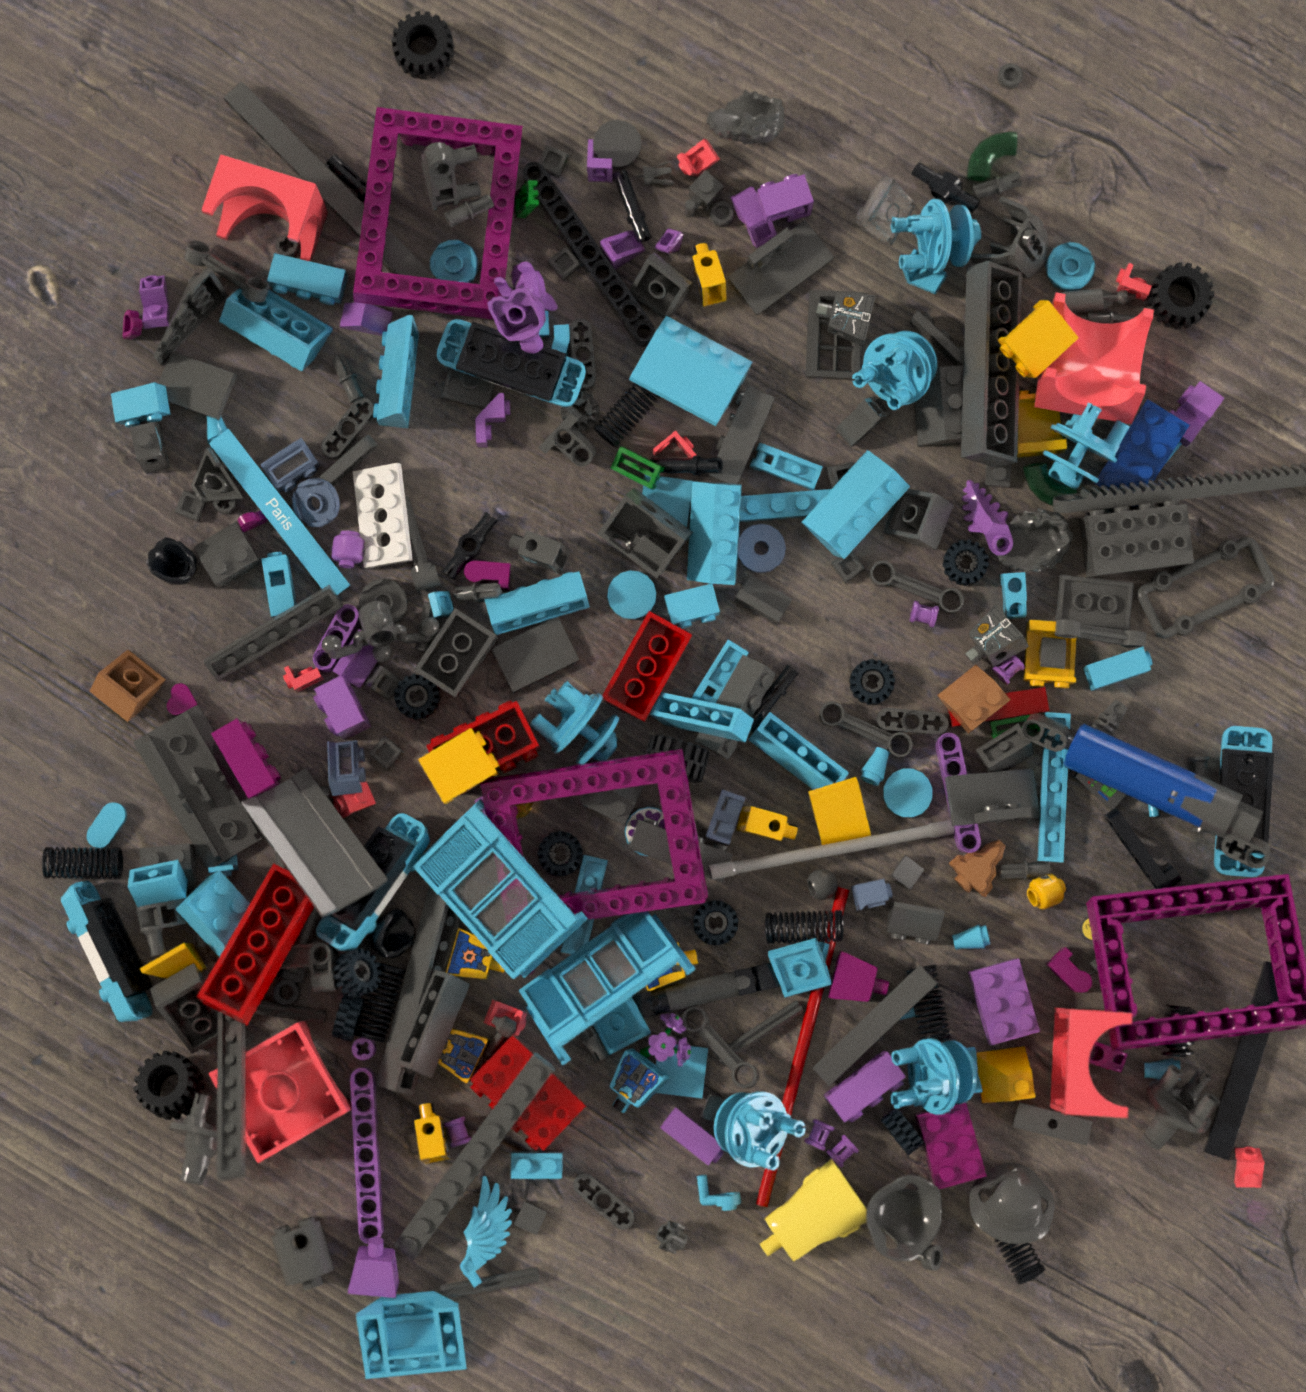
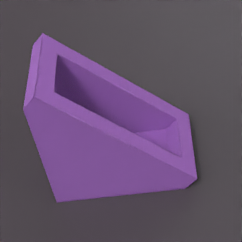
[600,230,646,270]
[340,303,393,336]

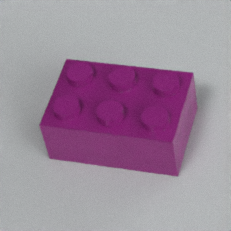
[211,718,282,799]
[915,1102,987,1189]

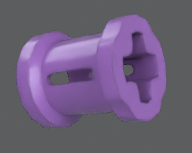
[909,601,939,627]
[992,655,1025,685]
[352,1038,377,1060]
[443,1116,472,1148]
[804,1118,834,1151]
[826,1135,859,1168]

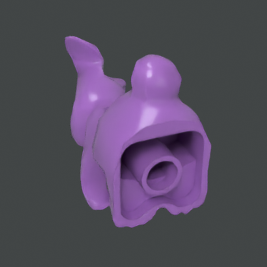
[487,262,557,354]

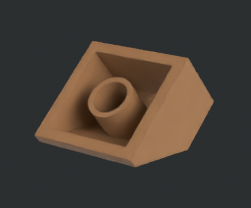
[89,650,166,722]
[937,665,1010,734]

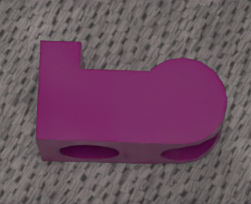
[464,561,511,591]
[1046,947,1092,993]
[1088,1041,1128,1073]

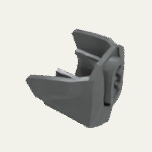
[970,196,1049,278]

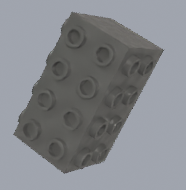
[1079,500,1194,577]

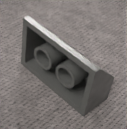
[914,365,964,447]

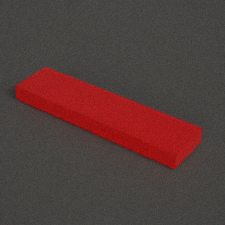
[948,687,1049,727]

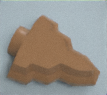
[949,840,1006,897]

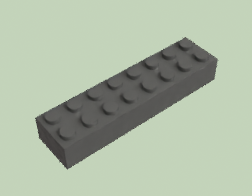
[961,261,1022,468]

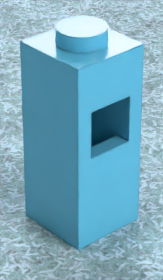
[261,552,297,618]
[1083,647,1152,691]

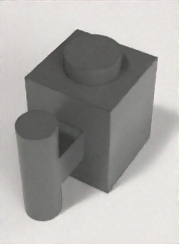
[685,170,723,217]

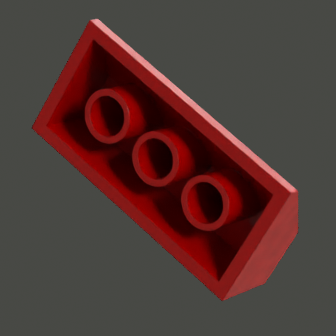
[602,611,692,722]

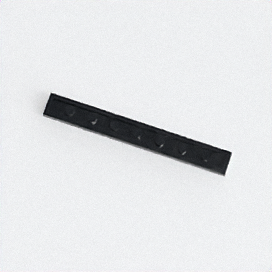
[1203,961,1279,1161]

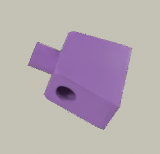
[348,1237,399,1298]

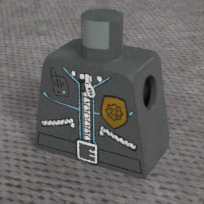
[815,293,876,346]
[965,605,1029,666]

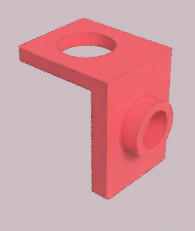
[653,430,697,458]

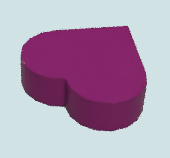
[122,309,143,340]
[238,511,268,532]
[166,683,198,716]

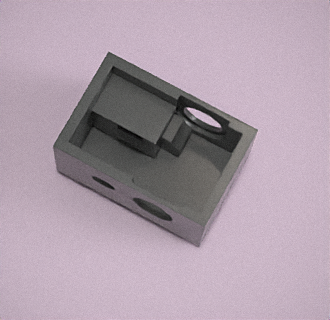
[598,488,693,579]

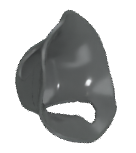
[969,1163,1055,1244]
[866,1175,942,1261]

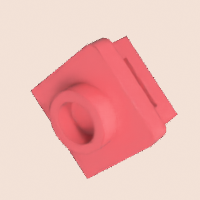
[677,139,720,177]
[333,781,376,818]
[483,999,527,1037]
[1234,1147,1264,1188]

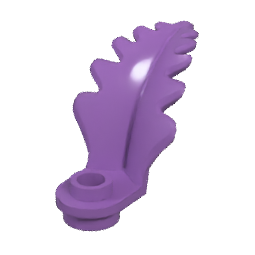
[962,480,1013,556]

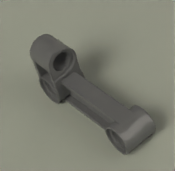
[279,943,339,992]

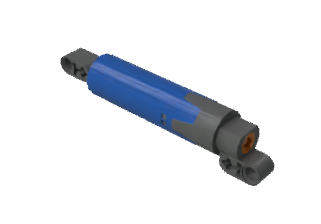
[1022,713,1271,869]

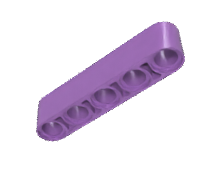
[935,733,981,854]

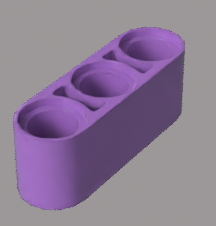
[313,604,360,672]

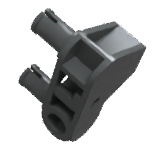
[421,142,481,211]
[136,898,209,957]

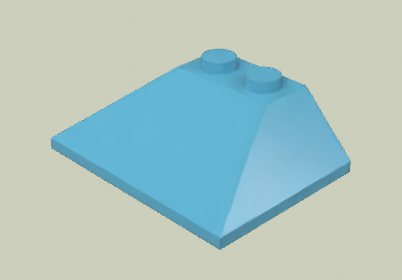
[356,1291,467,1379]

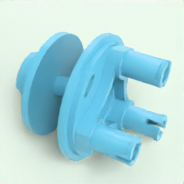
[891,199,982,274]
[852,331,937,410]
[1043,402,1130,489]
[530,681,619,765]
[890,1038,978,1115]
[714,1091,806,1170]

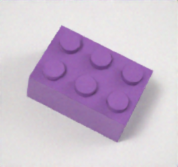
[313,675,372,740]
[967,958,1040,1045]
[823,1050,906,1123]

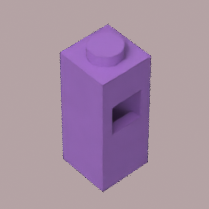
[660,1106,724,1165]

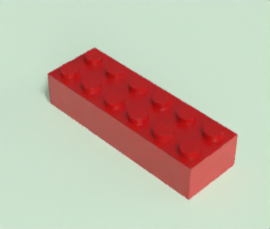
[197,863,314,1025]

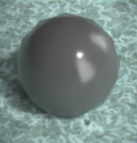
[807,869,838,900]

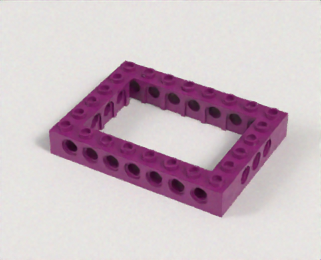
[353,107,523,320]
[480,749,708,924]
[1086,874,1306,1051]

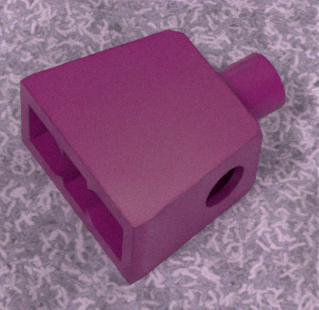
[827,951,889,1002]

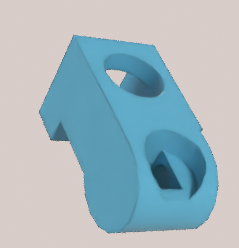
[1000,572,1027,619]

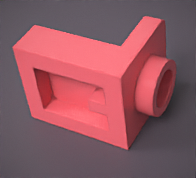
[1116,263,1152,301]
[283,666,324,692]

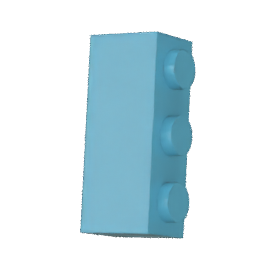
[267,253,348,305]

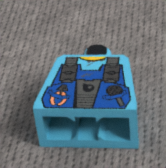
[610,1048,670,1113]

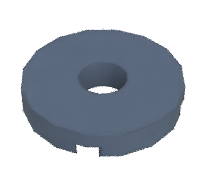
[292,478,340,527]
[738,524,786,574]

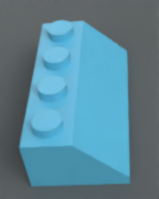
[219,288,333,371]
[802,450,910,559]
[687,481,742,585]

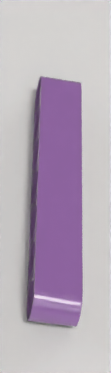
[350,1067,384,1244]

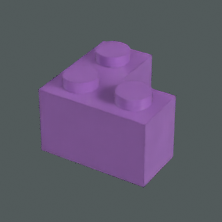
[757,174,814,223]
[1170,381,1224,447]

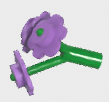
[640,1013,691,1067]

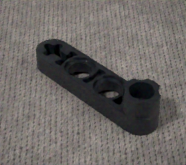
[1104,808,1182,889]

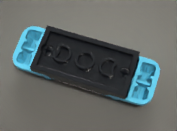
[437,319,586,407]
[1214,726,1274,877]
[316,813,430,951]
[61,881,153,1022]

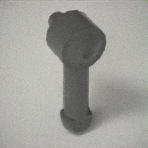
[482,1016,517,1059]

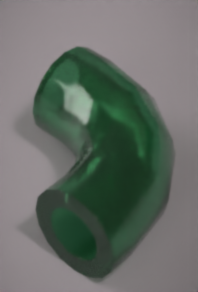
[966,131,1018,182]
[1023,462,1077,507]

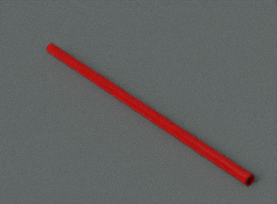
[756,887,850,1207]

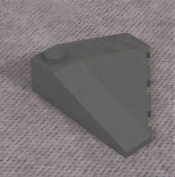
[153,267,228,365]

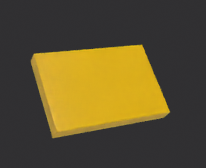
[808,777,871,845]

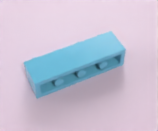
[484,571,590,635]
[650,692,754,743]
[748,712,849,790]

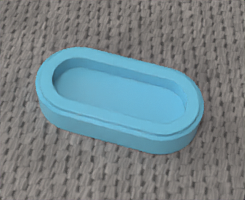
[86,802,127,848]

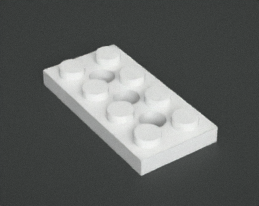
[352,463,413,569]

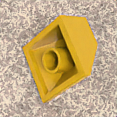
[140,943,207,978]
[976,1046,1036,1103]

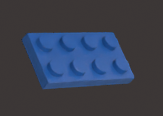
[1094,399,1190,508]

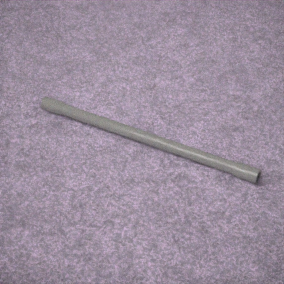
[709,820,954,880]

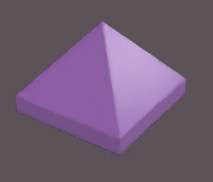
[655,228,684,254]

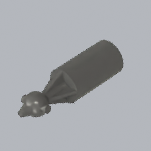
[1061,288,1136,313]

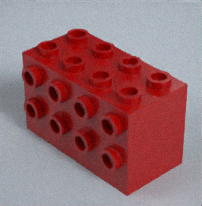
[426,700,541,796]
[470,1035,586,1151]

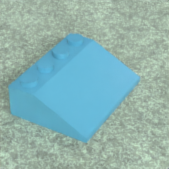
[373,315,419,428]
[629,316,752,426]

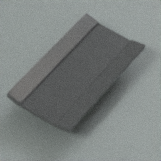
[133,705,265,869]
[241,768,387,918]

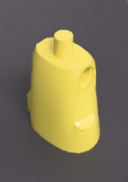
[760,1159,867,1261]

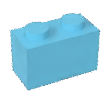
[111,382,171,428]
[664,584,720,629]
[128,859,188,907]
[511,1151,563,1179]

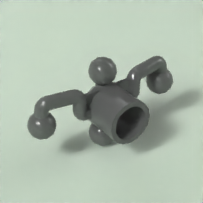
[322,601,440,662]

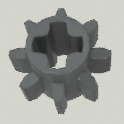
[656,1220,688,1254]

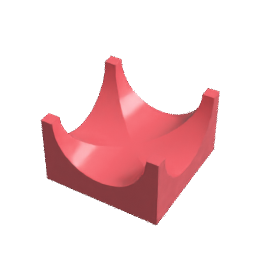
[201,154,328,262]
[1034,292,1154,424]
[1050,1007,1132,1118]
[208,1021,352,1163]

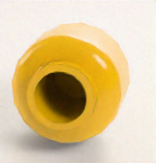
[1027,874,1066,910]

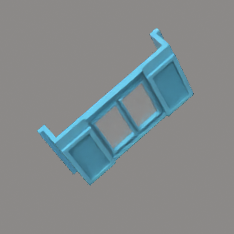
[413,799,588,979]
[519,911,696,1065]

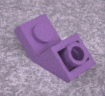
[730,186,777,248]
[139,275,170,329]
[475,393,510,447]

